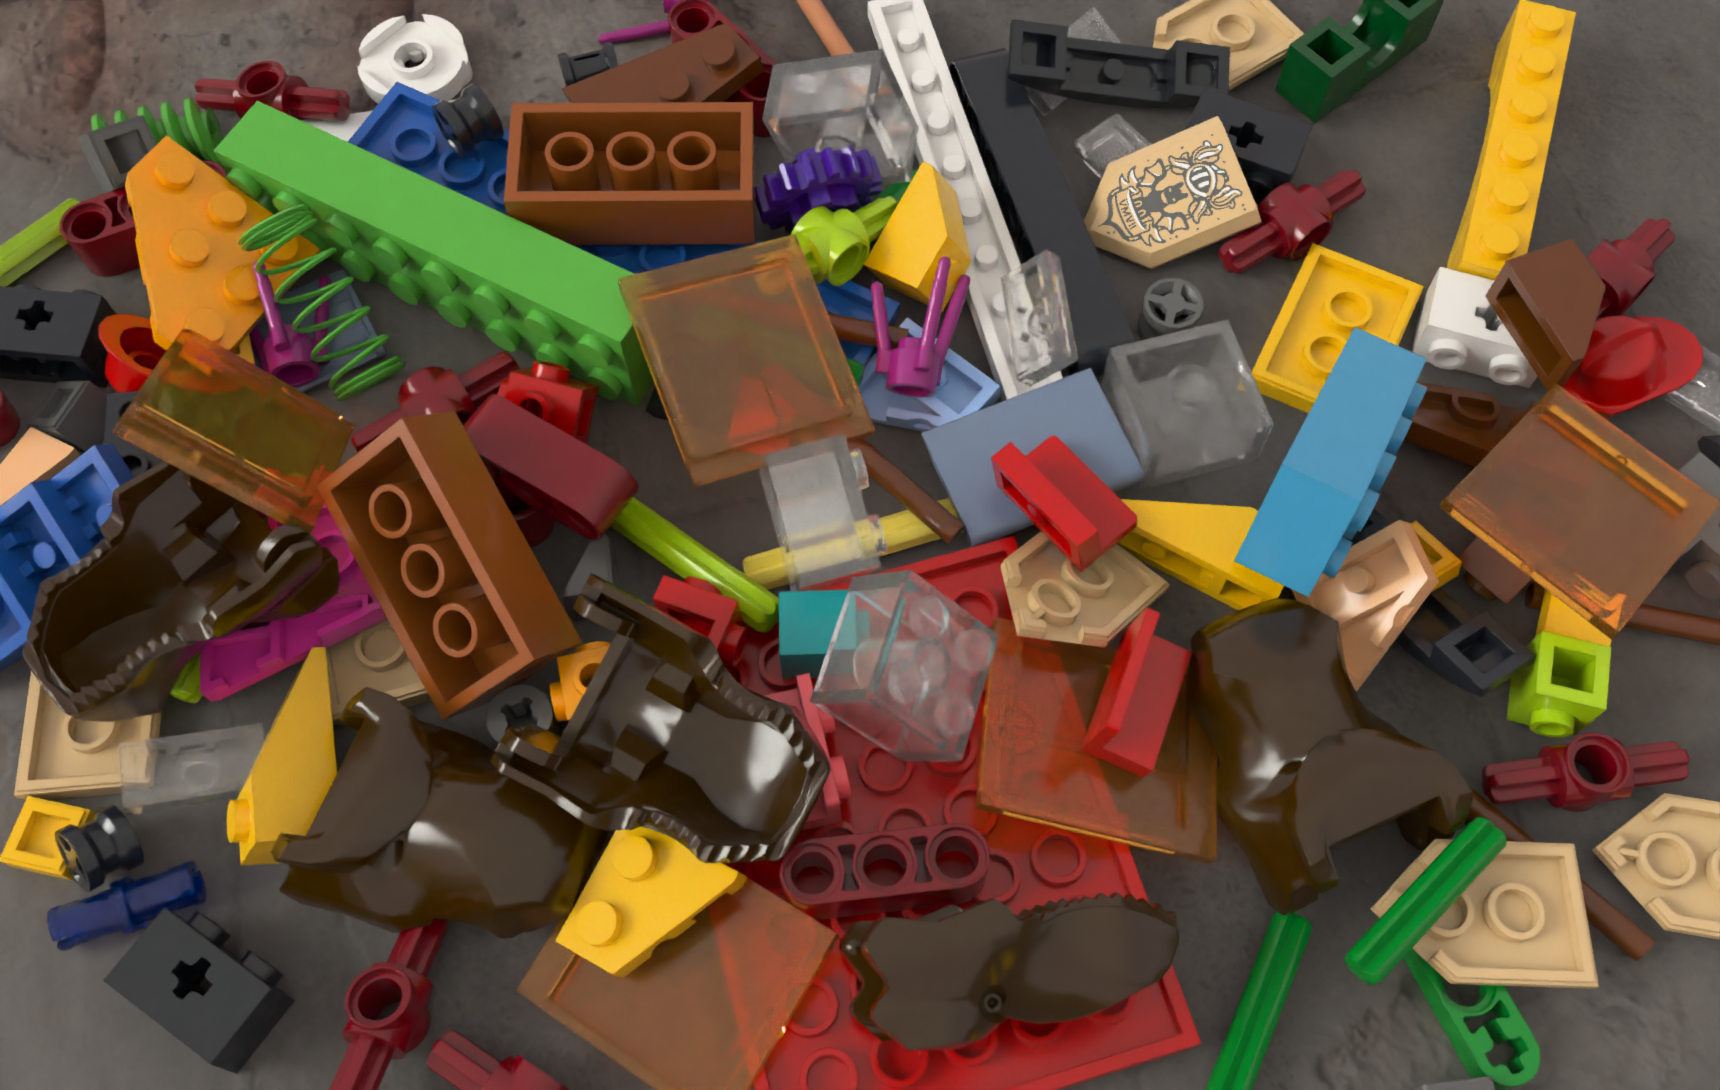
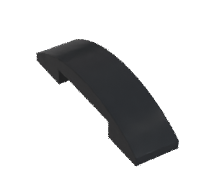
[1007,19,1230,108]
[1342,508,1535,697]

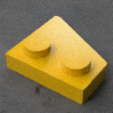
[555,827,747,978]

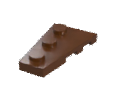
[562,22,764,103]
[1404,382,1611,506]

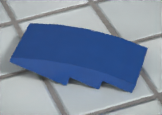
[0,443,134,671]

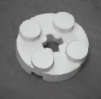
[357,14,473,104]

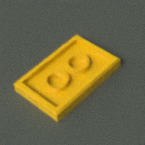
[1245,243,1424,413]

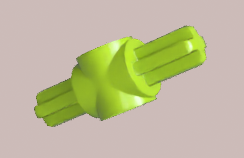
[753,196,898,297]

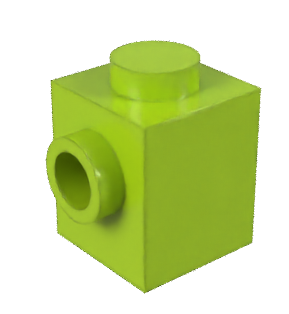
[1506,631,1611,738]

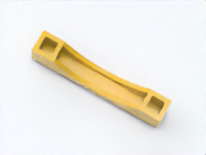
[1447,0,1576,280]

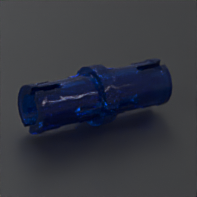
[47,860,206,951]

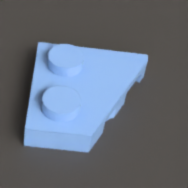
[832,317,1001,432]

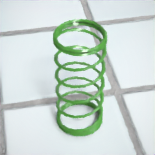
[238,204,406,402]

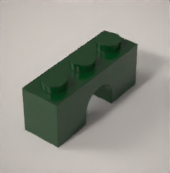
[1275,0,1444,123]

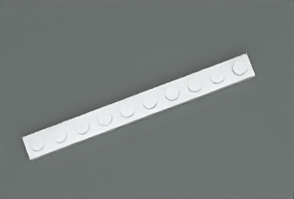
[868,0,1063,401]

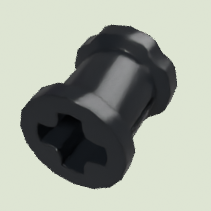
[557,41,619,87]

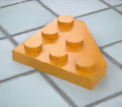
[125,135,320,380]

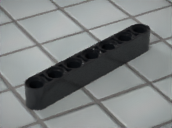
[949,48,1137,377]

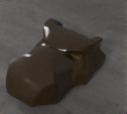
[22,425,339,722]
[490,573,831,864]
[1186,598,1473,915]
[271,687,608,938]
[839,892,1179,1051]

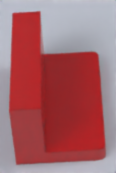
[991,436,1138,572]
[1081,607,1192,778]

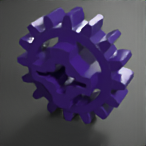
[754,146,883,232]

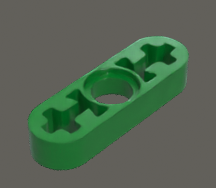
[1403,949,1540,1090]

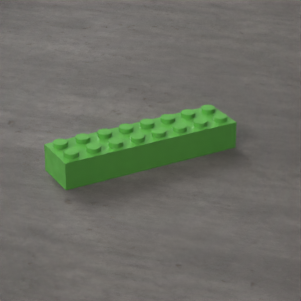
[213,101,675,407]

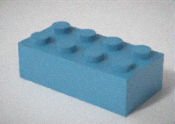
[1234,327,1428,597]

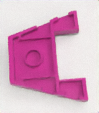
[200,470,387,702]

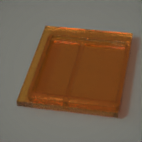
[618,234,875,487]
[112,328,354,533]
[1438,383,1720,640]
[976,617,1217,864]
[516,834,840,1090]

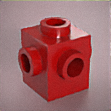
[497,360,599,444]

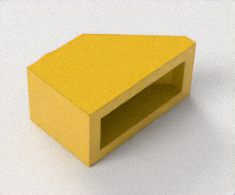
[864,162,972,312]

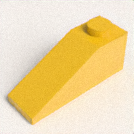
[1116,499,1284,611]
[227,647,337,866]

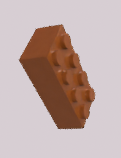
[504,102,755,245]
[316,411,582,720]

